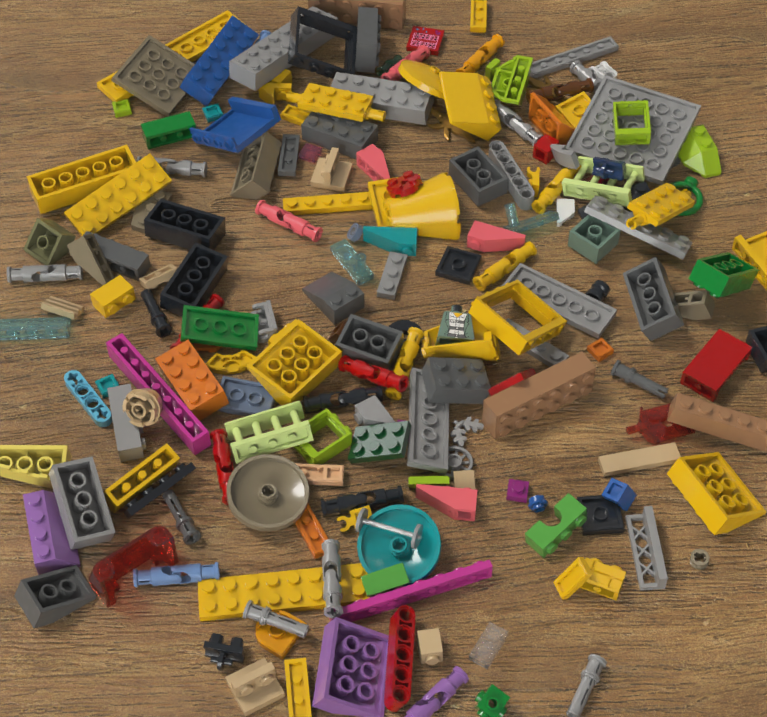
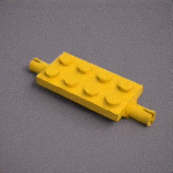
[286,83,386,122]
[626,183,695,230]

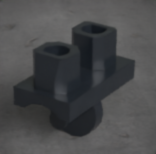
[203,633,245,671]

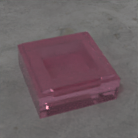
[299,143,322,163]

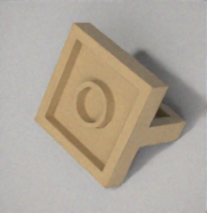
[310,147,353,192]
[225,658,285,717]

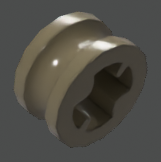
[689,549,710,570]

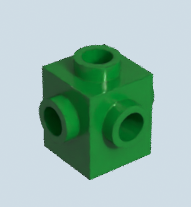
[474,684,510,717]

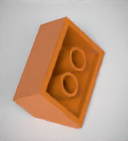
[528,92,575,145]

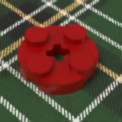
[387,171,423,198]

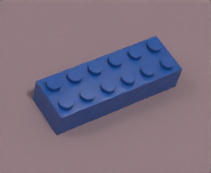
[179,15,259,106]

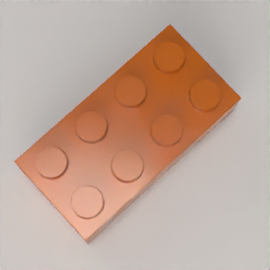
[155,340,229,421]

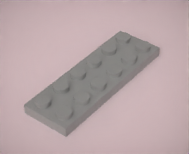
[584,196,693,260]
[501,263,617,339]
[407,367,449,474]

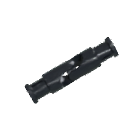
[303,385,383,413]
[320,485,404,517]

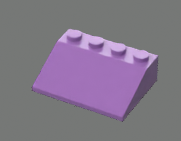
[312,617,389,717]

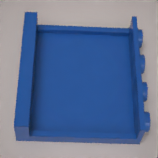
[189,96,281,153]

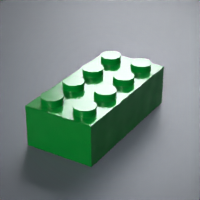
[688,252,759,298]

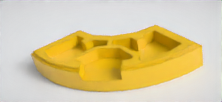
[206,349,256,375]

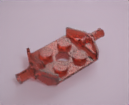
[626,403,696,444]

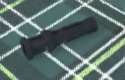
[140,289,172,338]

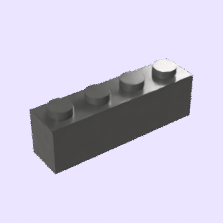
[83,231,151,282]

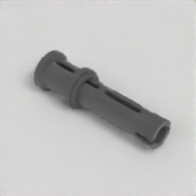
[610,360,669,399]
[162,489,201,545]

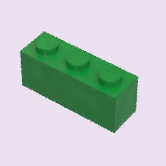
[141,111,196,150]

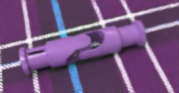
[404,666,469,717]

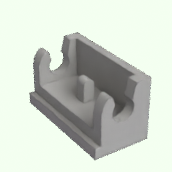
[251,300,278,344]

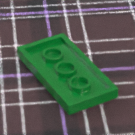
[180,305,259,351]

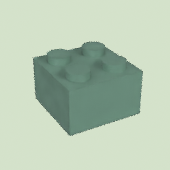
[568,214,621,264]

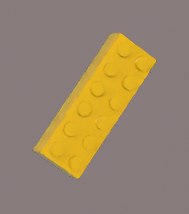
[26,144,136,214]

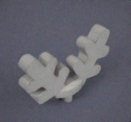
[450,417,484,448]

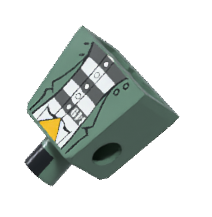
[435,305,474,345]

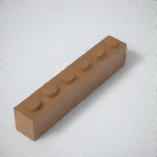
[667,392,767,452]

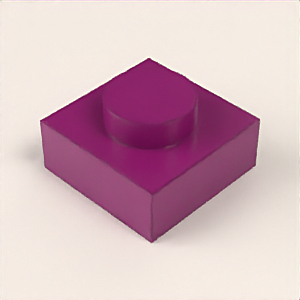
[506,479,529,503]

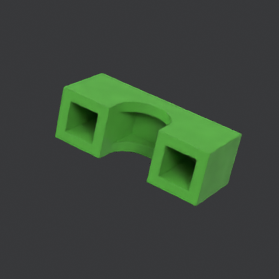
[525,493,587,558]

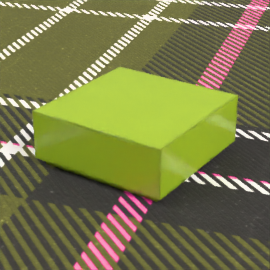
[112,99,132,118]

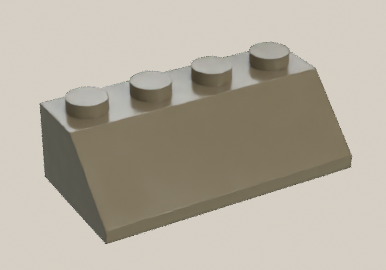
[230,131,281,200]

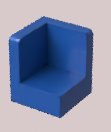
[602,478,637,512]

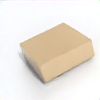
[453,470,475,489]

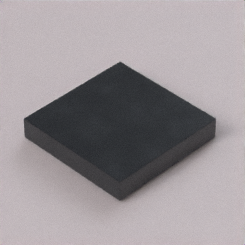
[435,246,482,285]
[576,495,624,536]

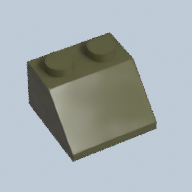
[23,218,76,265]

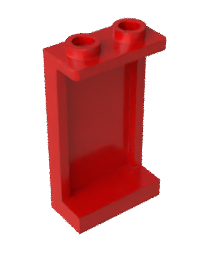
[680,329,752,402]

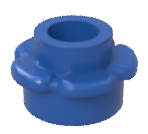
[528,495,548,513]

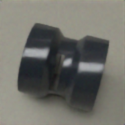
[586,280,610,302]

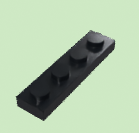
[123,462,196,519]

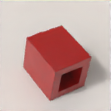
[532,133,560,165]

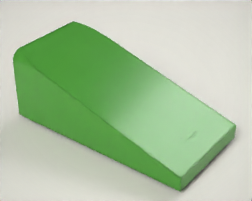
[361,562,410,598]

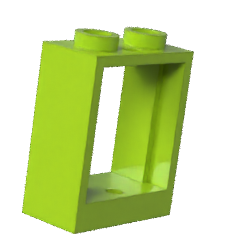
[612,100,651,145]
[293,408,352,464]

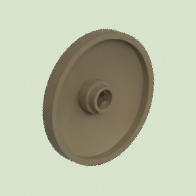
[226,454,309,532]

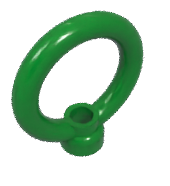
[670,176,703,216]

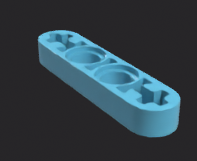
[64,370,113,427]

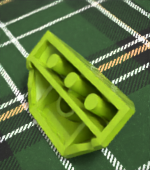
[491,55,533,106]
[678,125,722,178]

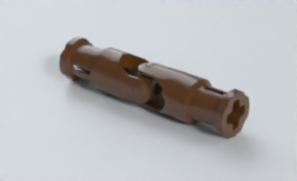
[526,78,594,105]

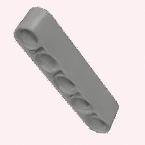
[488,140,535,210]

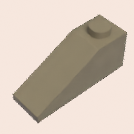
[67,233,115,285]
[674,290,715,320]

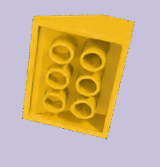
[439,71,502,141]
[247,319,342,405]
[667,452,767,535]

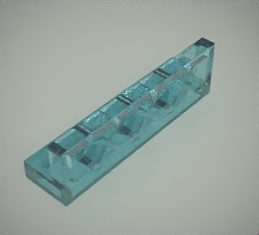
[0,317,71,340]

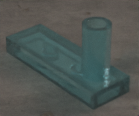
[503,203,560,233]
[330,239,374,286]

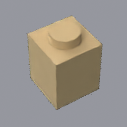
[417,628,443,665]

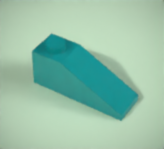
[363,226,417,256]

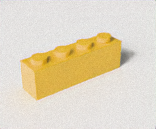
[103,443,180,513]

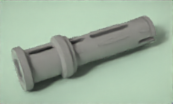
[243,600,309,638]
[566,654,607,717]

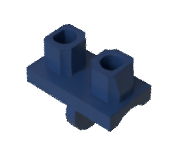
[592,157,626,181]

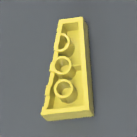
[0,445,72,489]

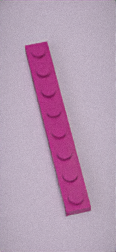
[329,559,493,622]

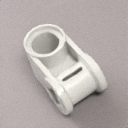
[589,61,617,80]

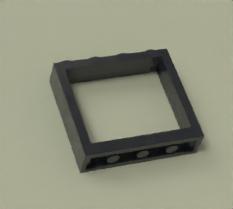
[288,6,357,79]

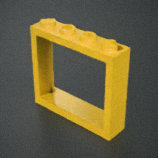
[468,279,567,355]

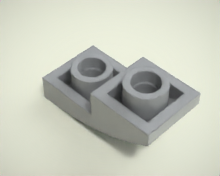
[550,144,580,169]

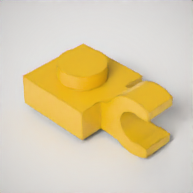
[526,167,540,197]

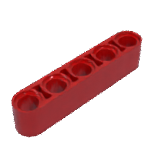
[384,605,416,712]

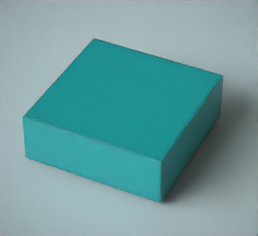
[202,103,223,123]
[95,374,119,399]

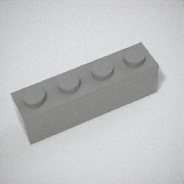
[107,384,147,462]

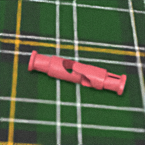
[380,45,430,81]
[255,200,323,242]

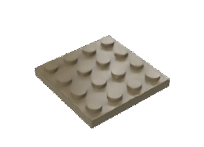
[112,35,195,117]

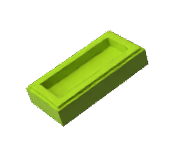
[408,476,450,488]

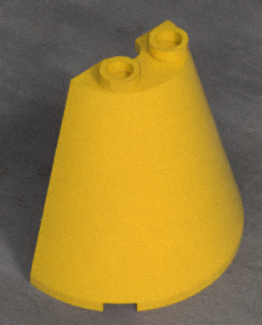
[383,172,461,240]
[421,315,501,361]

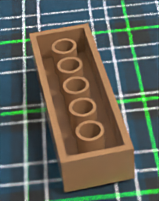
[308,0,406,30]
[482,351,596,439]

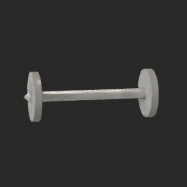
[355,508,423,549]

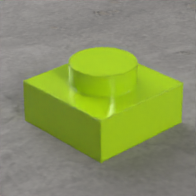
[485,58,501,81]

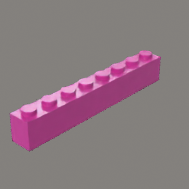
[106,333,211,455]

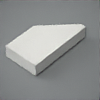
[556,199,575,227]

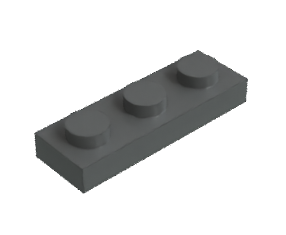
[278,134,300,177]

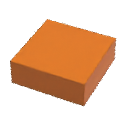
[587,337,614,362]

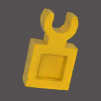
[337,505,372,532]

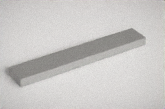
[530,36,619,79]

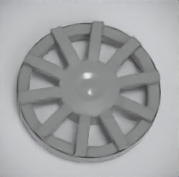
[440,446,473,480]

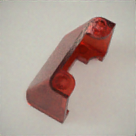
[88,526,179,608]

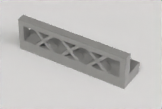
[625,506,668,591]

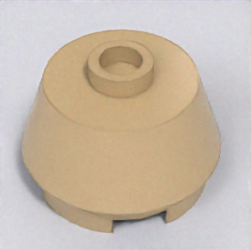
[122,388,163,427]

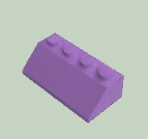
[23,490,81,575]

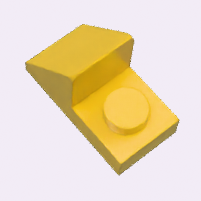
[259,83,292,105]

